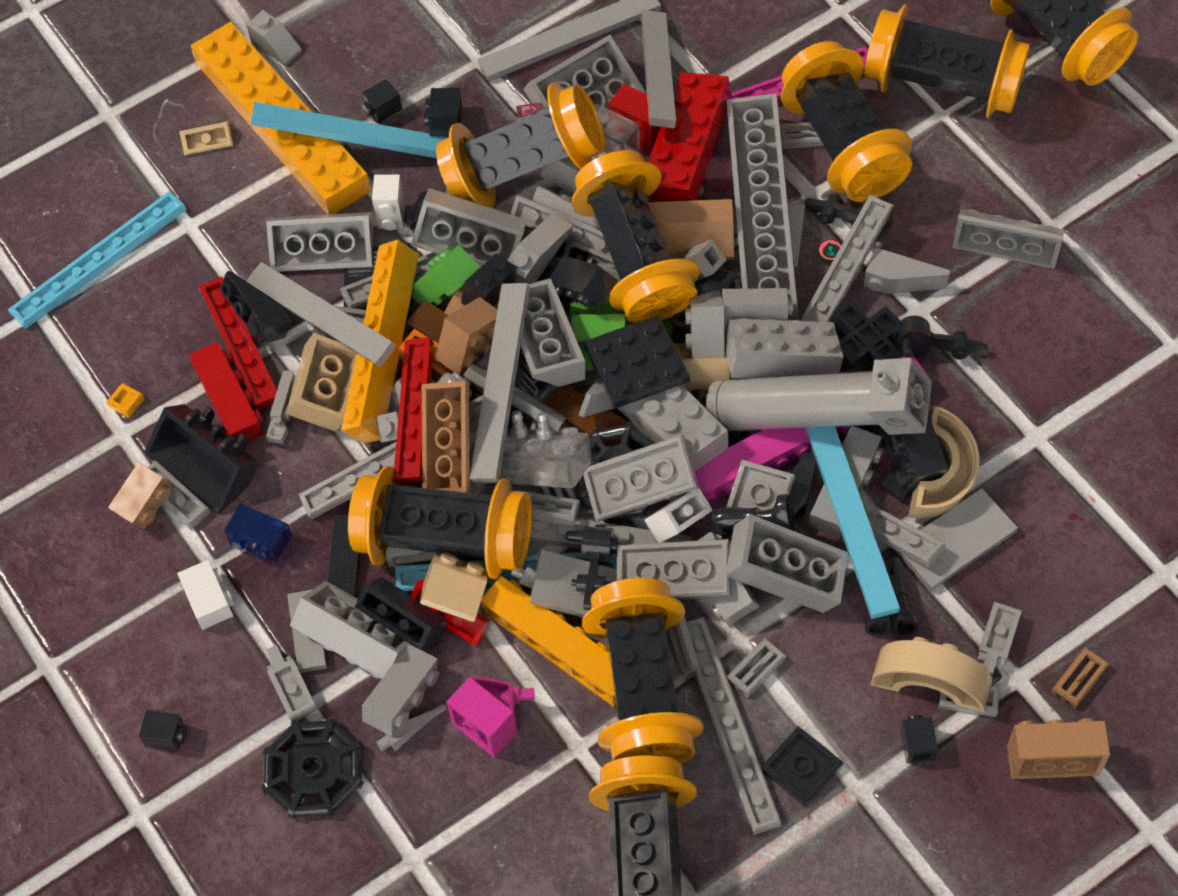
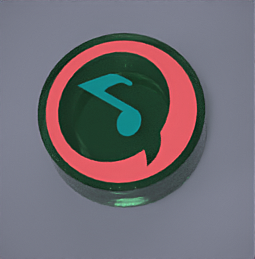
[817,239,842,266]

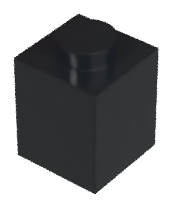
[362,79,402,123]
[139,710,187,752]
[900,715,938,763]

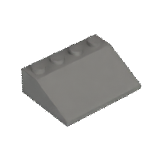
[524,35,647,126]

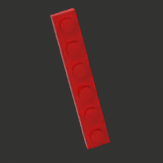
[199,277,277,410]
[393,337,434,485]

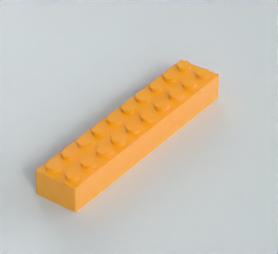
[190,22,371,215]

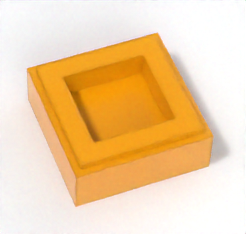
[106,383,145,418]

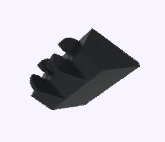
[144,404,260,514]

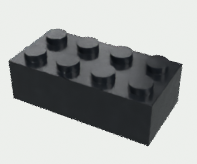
[878,414,949,492]

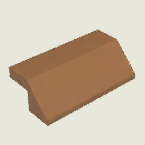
[648,199,734,260]

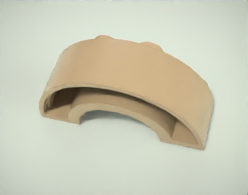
[908,406,980,519]
[871,637,992,712]

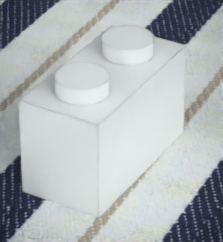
[372,175,406,231]
[645,488,712,543]
[177,560,234,630]

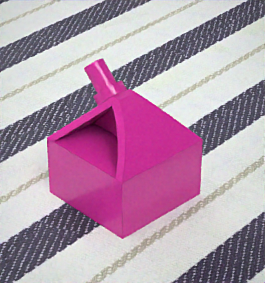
[446,677,535,758]

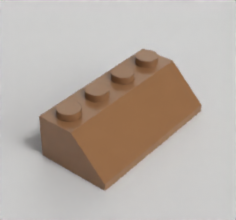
[422,381,470,493]

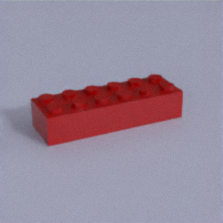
[648,72,732,202]

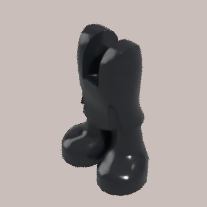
[711,494,795,536]
[865,557,919,636]

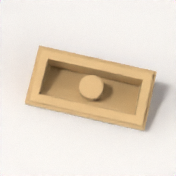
[179,121,233,156]

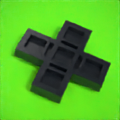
[830,300,904,368]

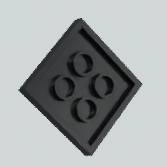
[584,315,690,409]

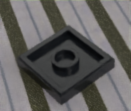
[761,726,844,808]

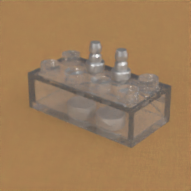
[469,411,592,488]

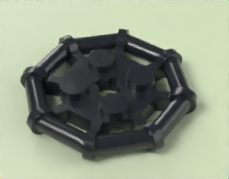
[572,422,656,524]
[261,718,364,819]

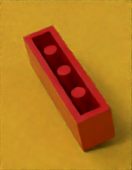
[189,342,264,443]

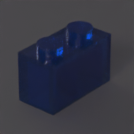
[224,504,292,562]

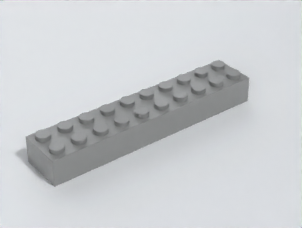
[727,93,799,321]

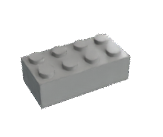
[724,318,843,379]
[618,385,728,472]
[725,514,848,613]

